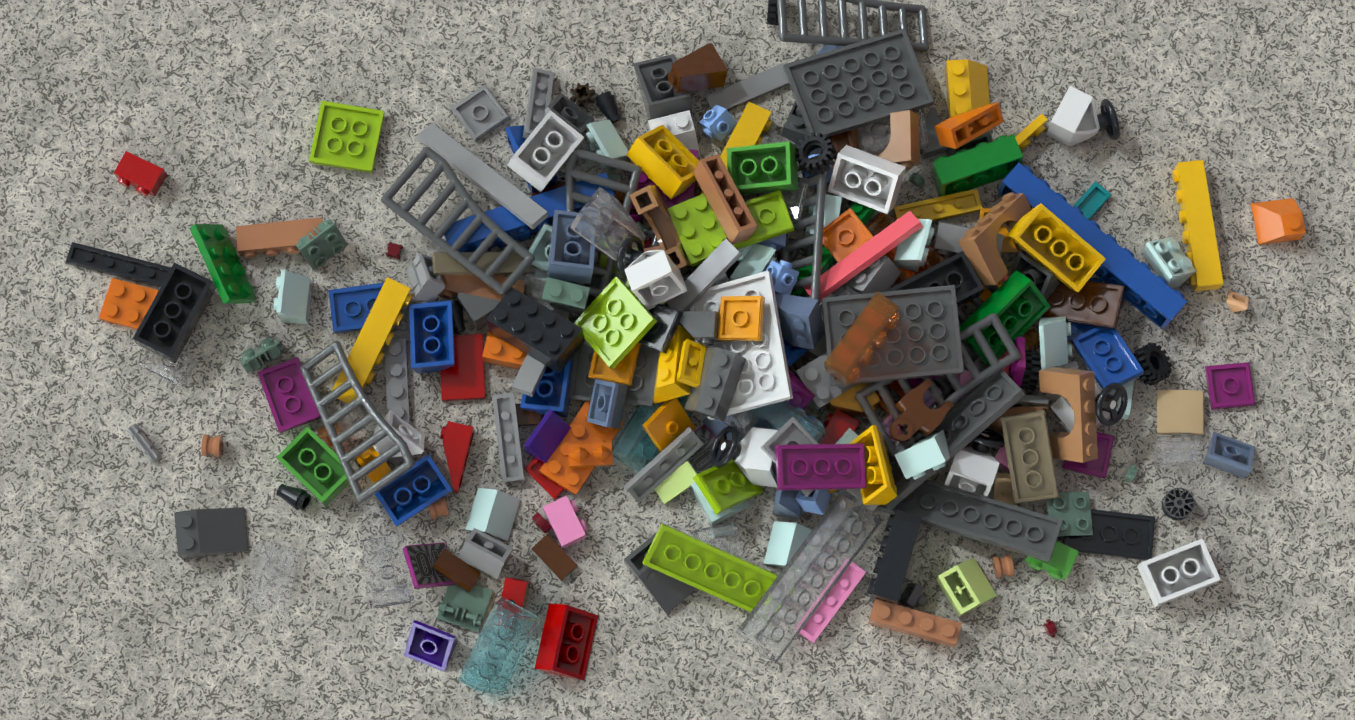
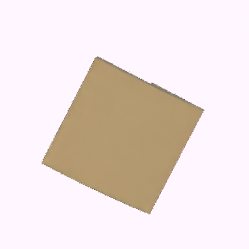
[1157,390,1204,435]

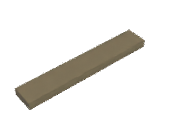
[432,252,547,275]

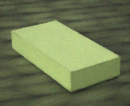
[654,461,698,504]

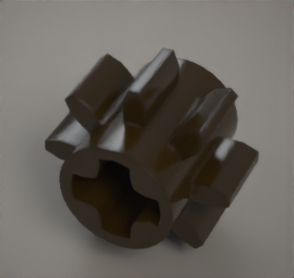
[570,83,595,110]

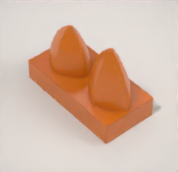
[568,442,613,468]

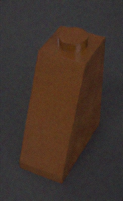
[668,43,728,93]

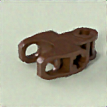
[889,379,954,442]

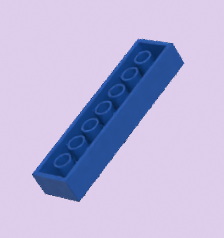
[444,172,615,252]

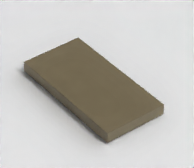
[1000,410,1059,504]

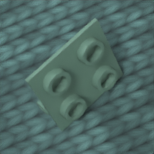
[296,219,348,270]
[239,336,285,373]
[1047,492,1093,539]
[437,583,493,633]

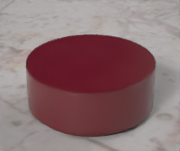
[532,512,552,534]

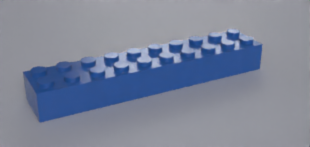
[998,163,1187,331]

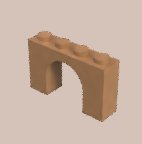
[833,110,920,170]
[629,185,690,270]
[958,192,1032,285]
[1039,367,1098,463]

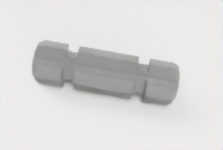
[127,424,161,463]

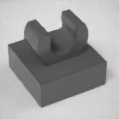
[899,583,928,607]

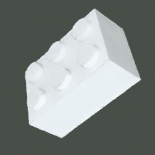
[507,110,584,192]
[827,145,906,214]
[1137,538,1221,607]

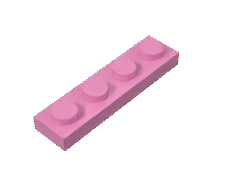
[796,559,866,644]

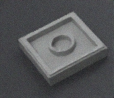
[450,84,510,142]

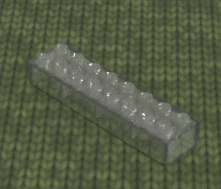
[736,491,881,663]

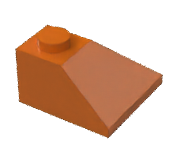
[1251,198,1306,245]

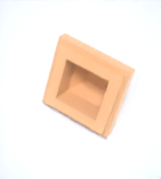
[1226,291,1249,312]

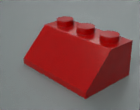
[534,603,598,681]

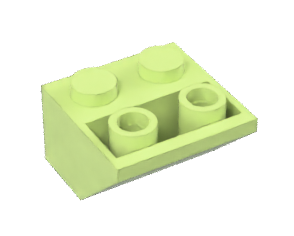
[936,558,997,618]

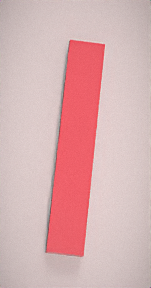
[804,211,923,302]

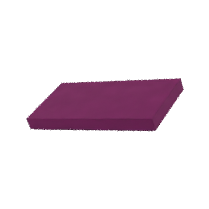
[775,443,866,491]

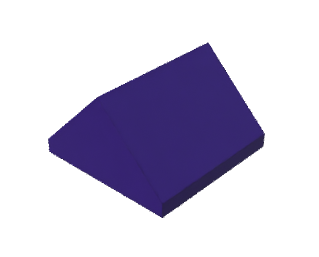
[524,409,571,463]
[404,620,458,672]

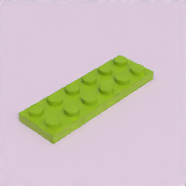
[642,523,782,618]

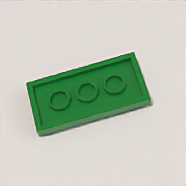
[189,224,257,304]

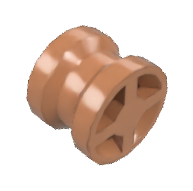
[201,434,223,457]
[429,496,449,520]
[992,554,1014,579]

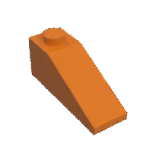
[935,102,1004,149]

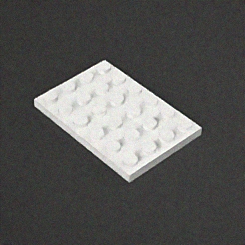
[690,271,793,420]

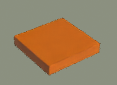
[823,208,874,262]

